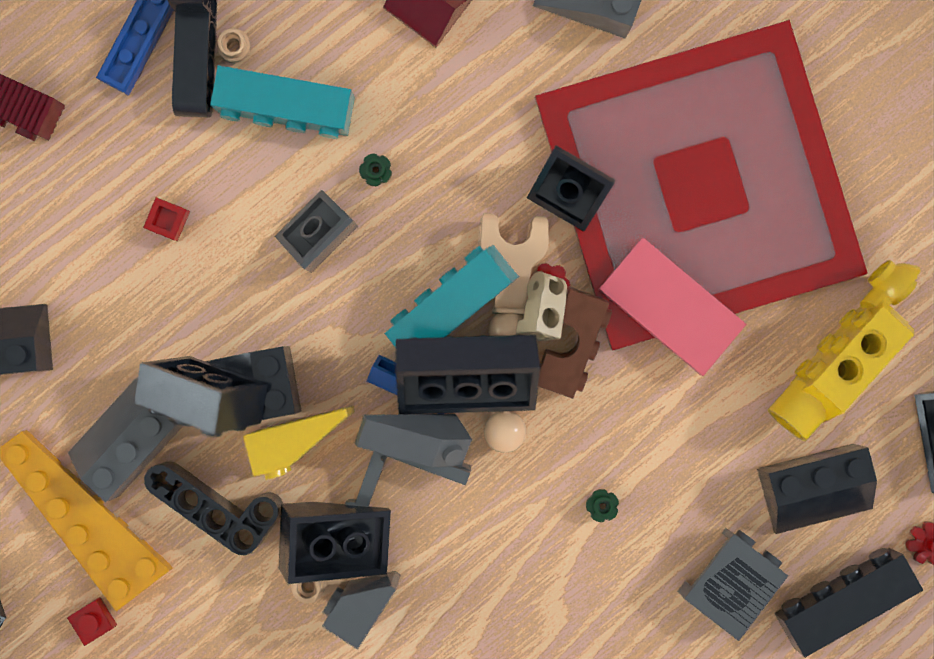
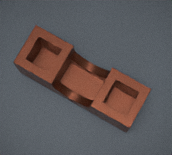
[538,286,612,399]

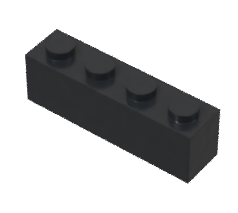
[774,548,923,658]

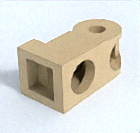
[516,271,567,341]

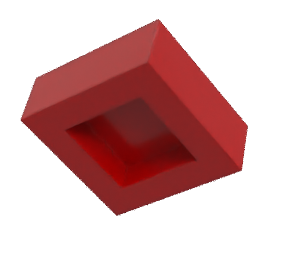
[143,197,190,242]
[67,597,117,646]

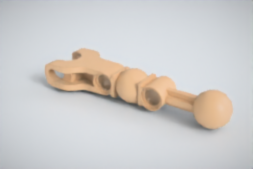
[478,213,548,453]

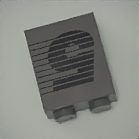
[678,528,788,641]

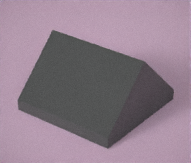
[275,190,358,273]

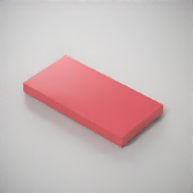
[598,237,747,376]

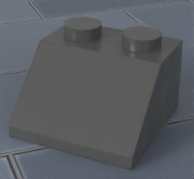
[322,571,401,650]

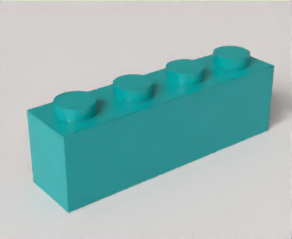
[210,65,355,139]
[384,245,519,348]

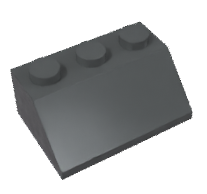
[68,378,183,502]

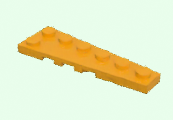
[0,430,173,612]

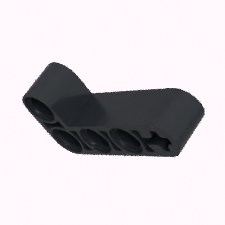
[168,0,217,118]
[144,461,283,555]

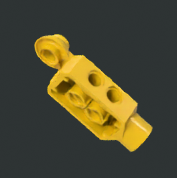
[767,260,920,441]

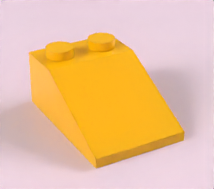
[243,405,355,480]

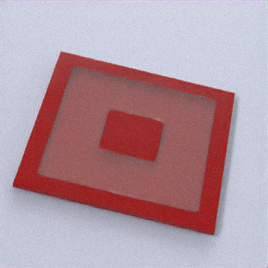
[535,20,868,351]

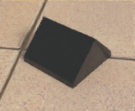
[527,145,616,232]

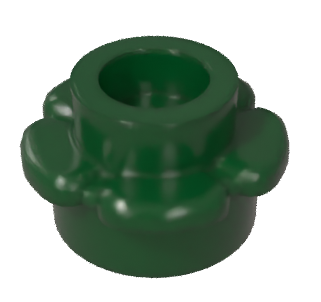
[359,153,392,187]
[586,489,619,522]

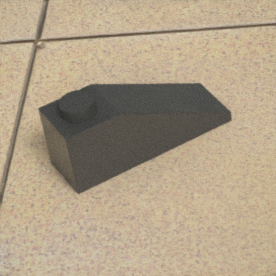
[533,0,641,39]
[355,414,472,467]

